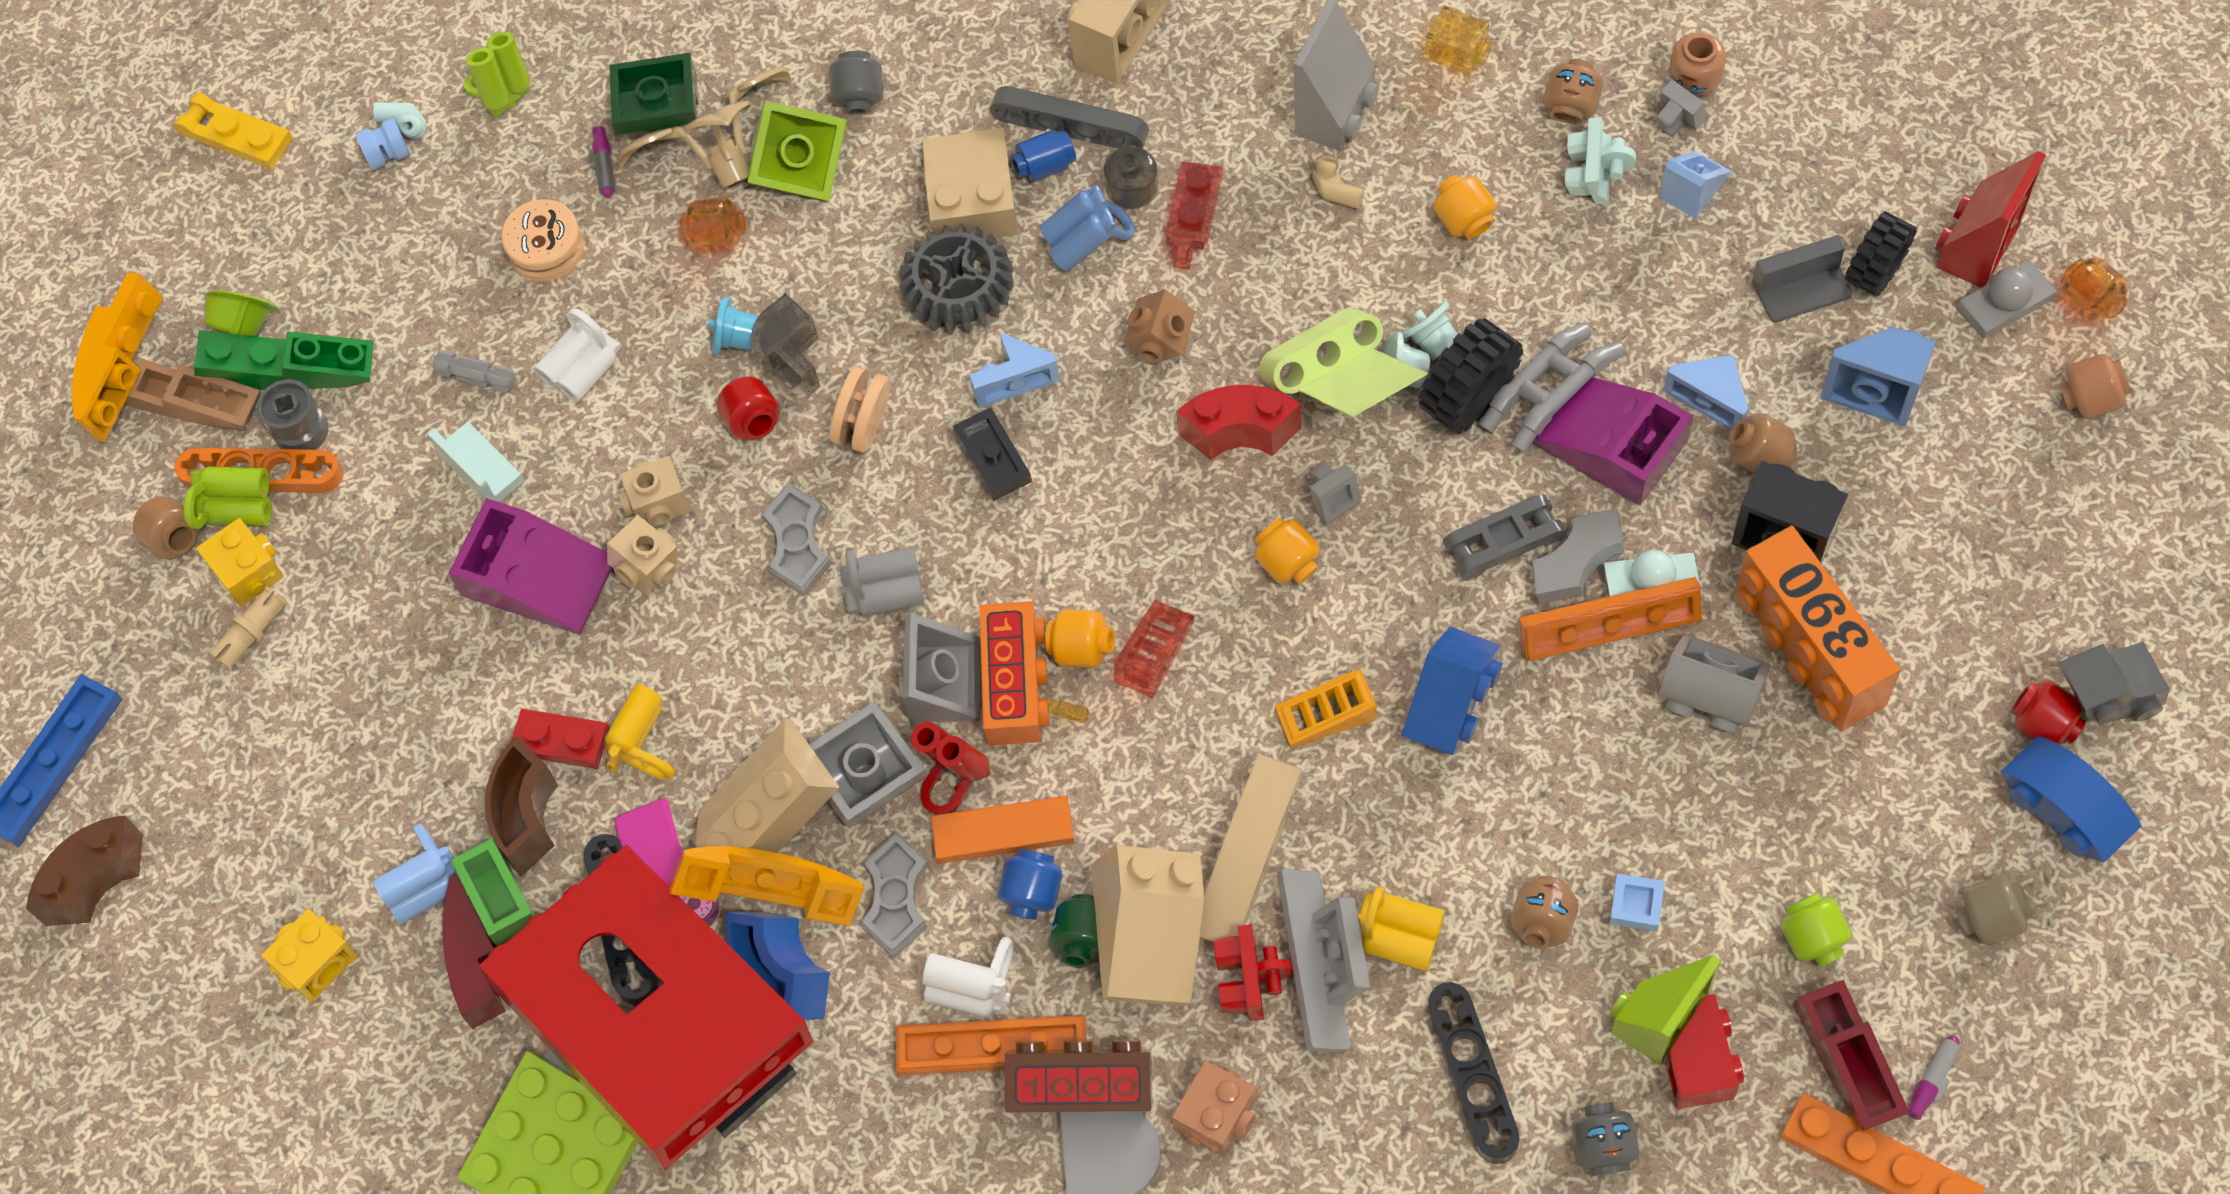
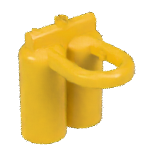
[605,684,676,781]
[1357,886,1445,972]

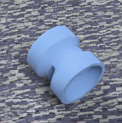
[355,117,411,171]

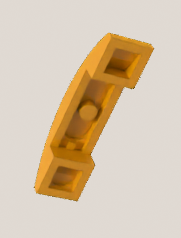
[670,846,864,926]

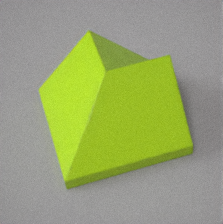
[747,100,847,201]

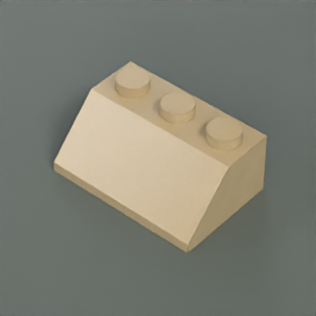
[695,718,840,853]

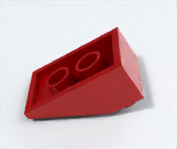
[1935,151,2046,288]

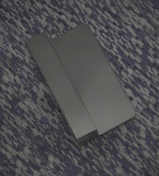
[1752,235,1853,323]

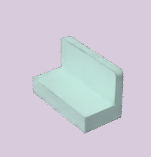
[427,422,525,502]

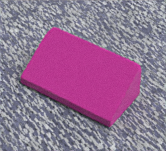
[615,799,682,887]

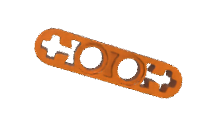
[174,448,343,493]

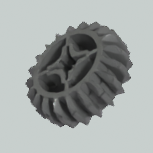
[899,223,1014,335]

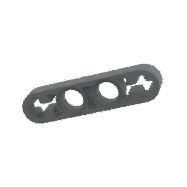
[990,86,1149,151]

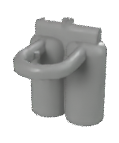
[840,547,925,616]

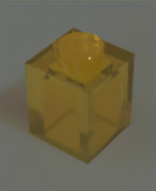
[1425,5,1492,77]

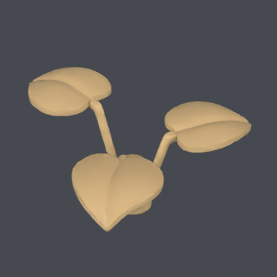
[617,67,791,188]

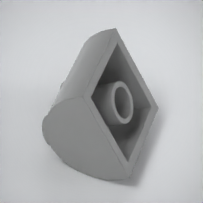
[1659,634,1772,732]
[809,701,927,828]

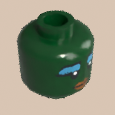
[1049,894,1099,968]

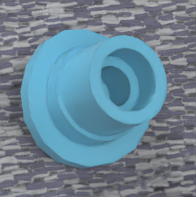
[707,296,759,356]

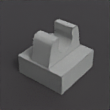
[1657,79,1707,137]
[1309,463,1362,525]

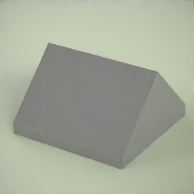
[903,613,981,723]

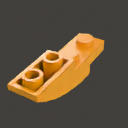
[72,272,163,442]

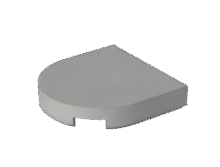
[1060,1111,1161,1194]

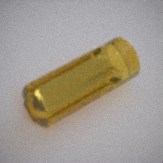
[1049,698,1089,723]

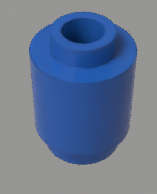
[1011,130,1076,183]

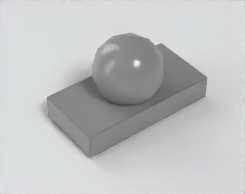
[1957,260,2057,340]

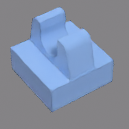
[1610,874,1665,932]

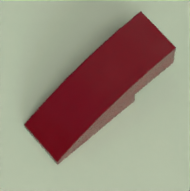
[443,874,506,1029]
[1792,979,1910,1131]

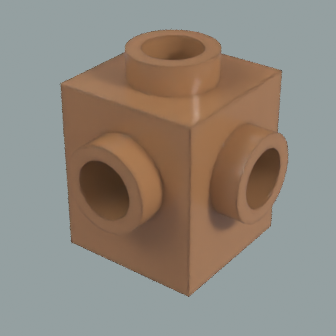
[1123,289,1196,363]

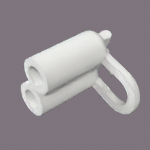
[533,308,622,403]
[922,937,1013,1017]

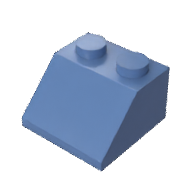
[1820,327,1936,427]

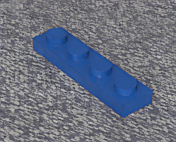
[0,674,122,848]

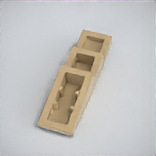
[1200,754,1302,944]

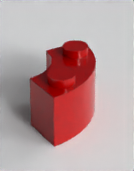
[1176,385,1302,460]

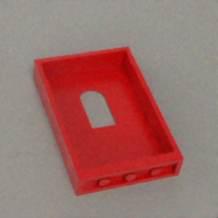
[478,845,814,1171]

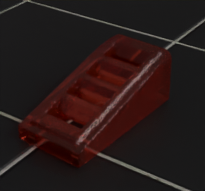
[1114,600,1195,698]

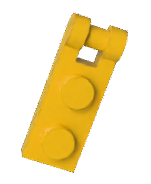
[173,92,293,170]

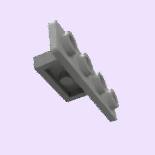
[1277,869,1370,1053]

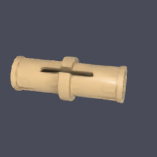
[208,586,288,671]

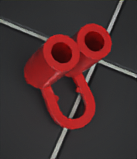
[911,721,990,815]

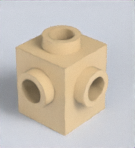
[618,456,691,527]
[607,515,677,595]

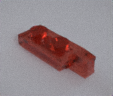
[1166,161,1224,270]

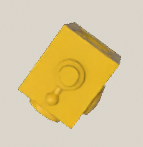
[196,517,284,607]
[261,908,358,1003]

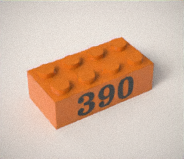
[1735,525,1901,732]

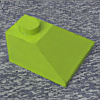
[1610,955,1722,1066]

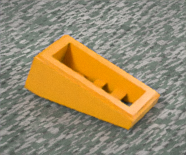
[1275,669,1377,748]

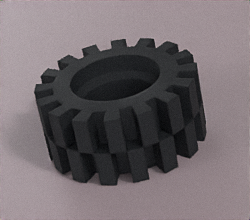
[1845,211,1917,297]

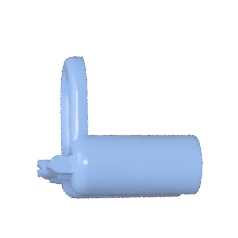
[372,823,457,925]

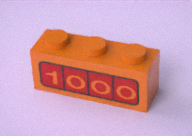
[979,601,1050,746]

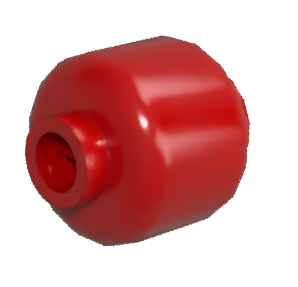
[716,376,780,440]
[2011,680,2086,745]

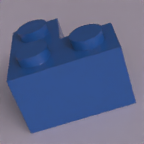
[1401,626,1503,755]

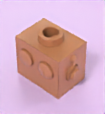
[1172,1060,1257,1157]

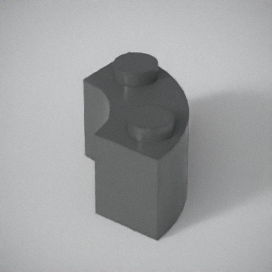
[2059,642,2170,724]

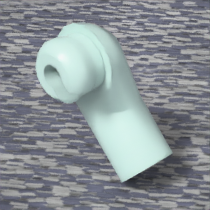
[373,102,427,140]

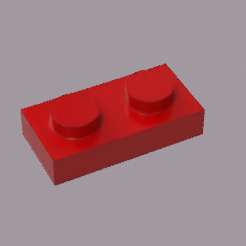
[511,708,610,769]

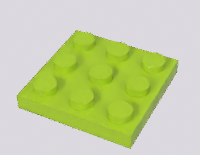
[457,1050,638,1194]

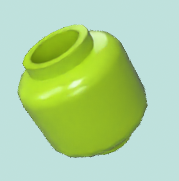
[1780,892,1853,967]

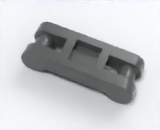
[1443,494,1567,581]

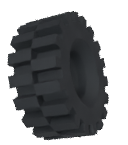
[1419,318,1524,434]

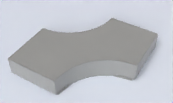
[761,483,831,597]
[1533,508,1625,604]
[860,831,929,960]

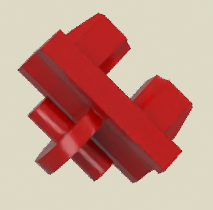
[1214,924,1294,1021]

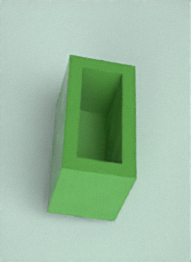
[450,838,535,946]

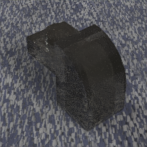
[751,293,821,397]

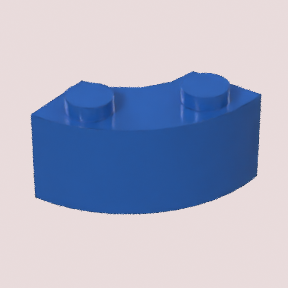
[2000,736,2142,863]
[726,911,830,1020]

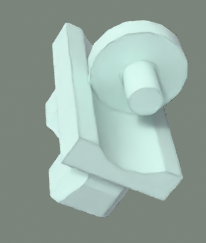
[1565,117,1636,204]

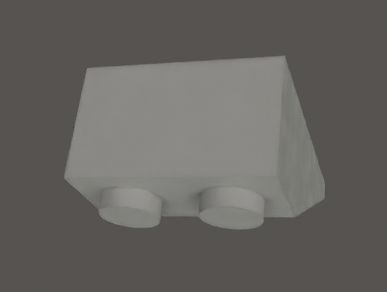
[1294,0,1379,152]

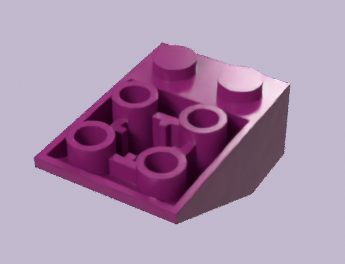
[1533,377,1693,506]
[448,498,612,635]

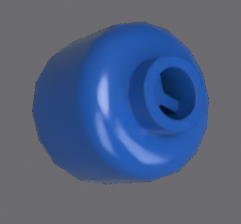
[997,849,1062,920]

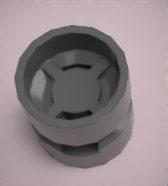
[257,379,329,450]

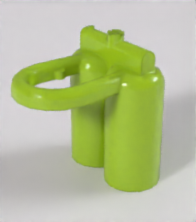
[463,31,530,118]
[183,466,273,530]

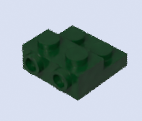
[609,53,699,135]

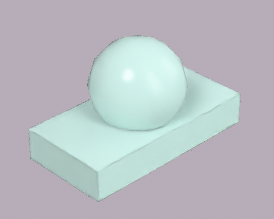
[1603,549,1700,597]

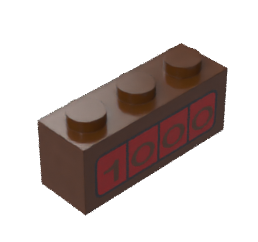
[1004,1040,1152,1113]

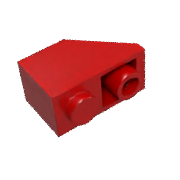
[1665,994,1744,1110]

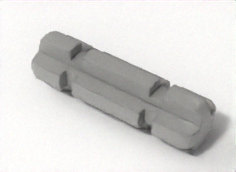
[432,350,516,393]

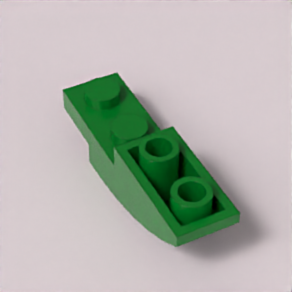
[194,330,374,390]

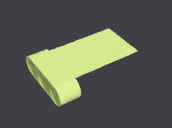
[1259,307,1428,417]

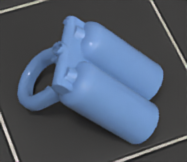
[1040,185,1135,271]

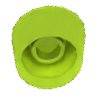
[203,290,278,336]

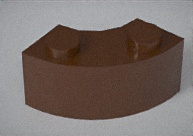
[485,737,559,877]
[26,815,143,926]

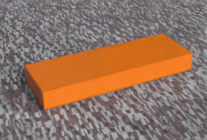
[931,795,1075,864]

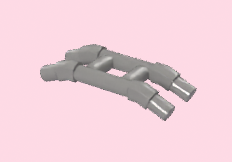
[1478,323,1625,453]

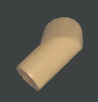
[1312,156,1364,209]

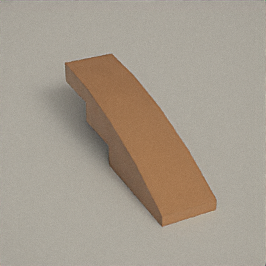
[123,359,261,430]

